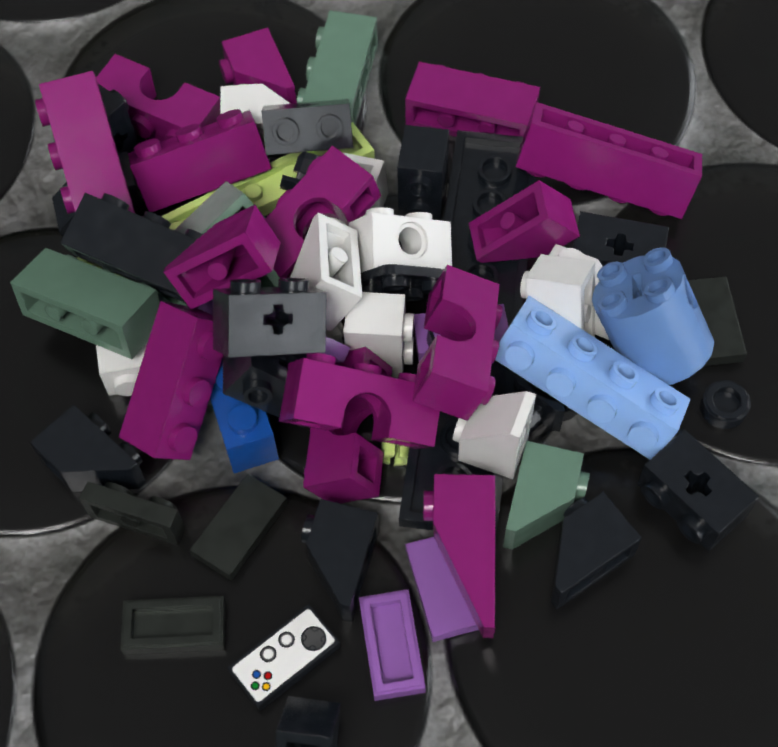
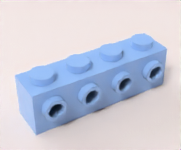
[495,296,691,460]

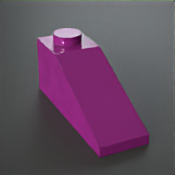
[423,474,495,638]

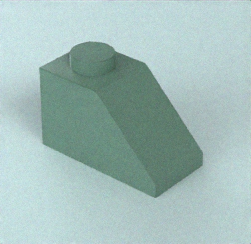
[503,441,590,550]

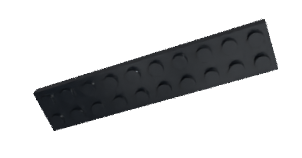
[399,130,537,539]

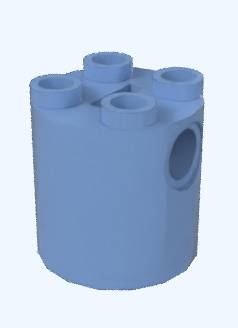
[591,247,715,385]

